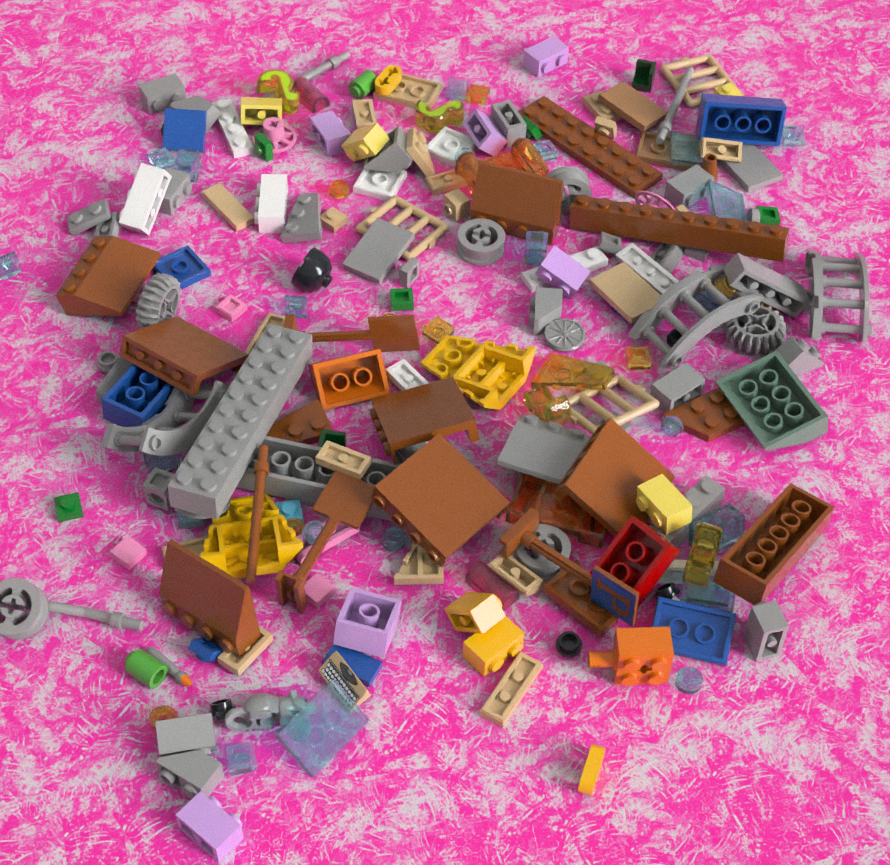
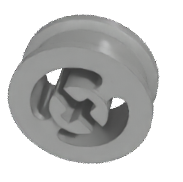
[547,166,591,214]
[457,218,505,266]
[513,524,571,582]
[0,578,48,640]

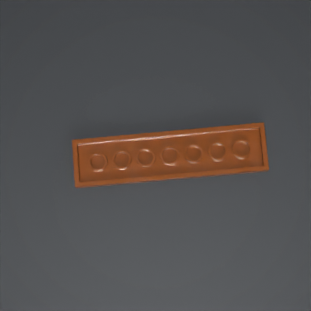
[518,96,663,198]

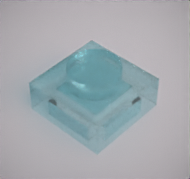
[446,77,469,101]
[782,126,805,146]
[530,139,558,163]
[147,147,176,170]
[0,251,22,281]
[284,295,309,319]
[174,508,204,529]
[225,741,258,776]

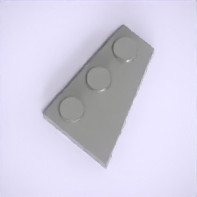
[280,192,322,243]

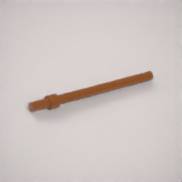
[245,445,269,584]

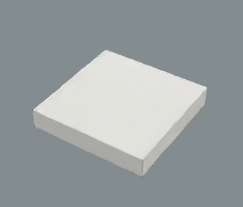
[427,127,478,168]
[353,167,407,201]

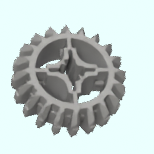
[136,273,181,329]
[724,303,786,356]

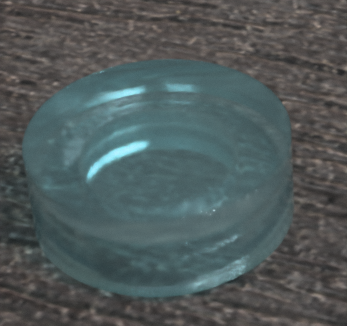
[675,667,703,695]

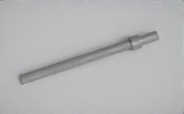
[261,51,351,98]
[656,67,694,144]

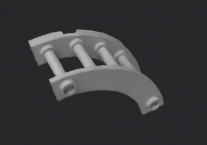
[804,249,872,342]
[628,264,764,368]
[100,381,229,456]

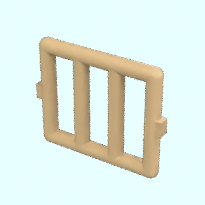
[660,54,740,108]
[355,195,449,261]
[558,374,660,434]

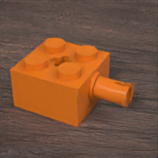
[588,626,674,686]

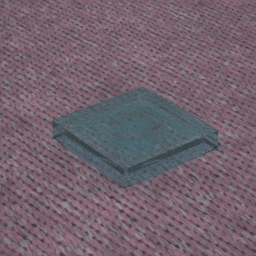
[670,132,704,167]

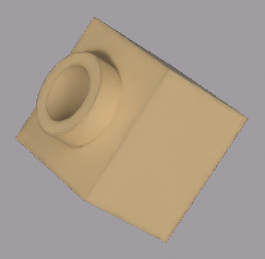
[443,188,470,222]

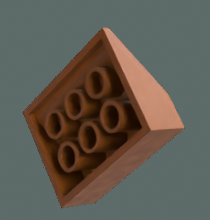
[470,161,564,246]
[55,235,161,316]
[159,539,261,658]

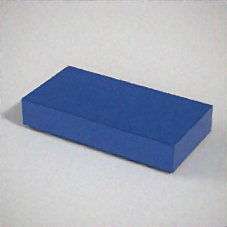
[322,644,382,687]

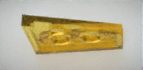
[531,353,615,390]

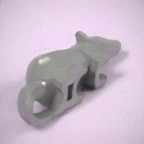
[225,690,316,731]

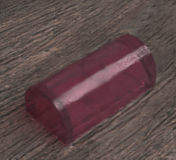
[290,77,330,114]
[465,561,519,611]

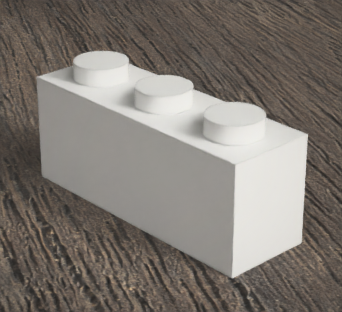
[118,163,172,236]
[254,174,288,233]

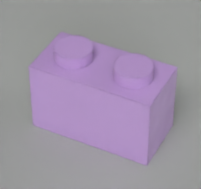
[523,36,569,77]
[463,108,508,157]
[310,110,351,157]
[535,246,591,299]
[175,791,244,863]

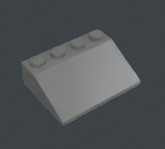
[496,414,591,484]

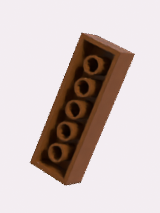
[713,483,835,605]

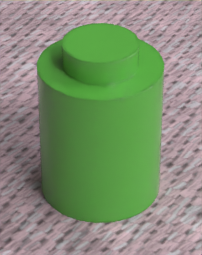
[348,70,377,100]
[125,649,168,689]

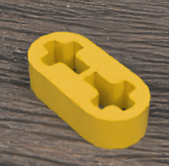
[375,65,402,95]
[578,744,606,796]

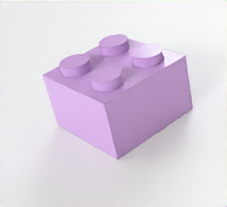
[333,587,402,658]

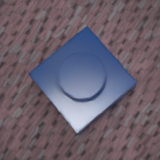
[188,637,223,662]

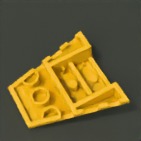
[420,335,536,410]
[200,494,303,578]

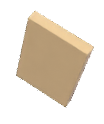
[373,73,443,111]
[589,262,661,324]

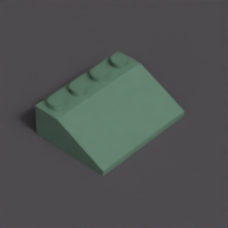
[715,350,828,451]

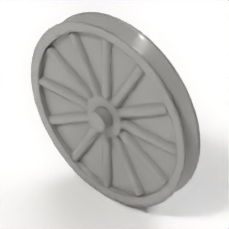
[544,318,585,351]

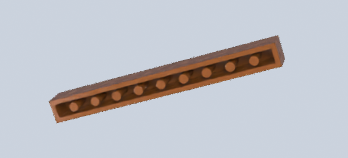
[570,195,790,262]

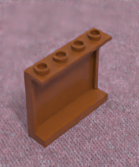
[119,316,249,396]
[369,377,480,465]
[553,418,675,537]
[371,433,510,567]

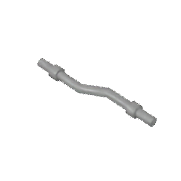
[19,596,144,631]

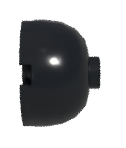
[291,247,333,293]

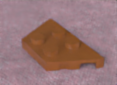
[662,388,746,442]

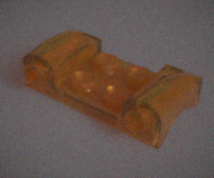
[455,138,549,199]
[506,472,608,549]

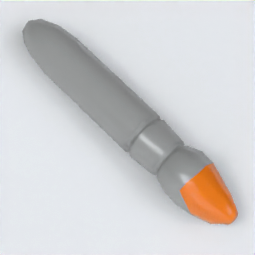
[146,647,192,687]

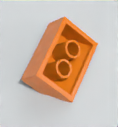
[308,348,390,410]

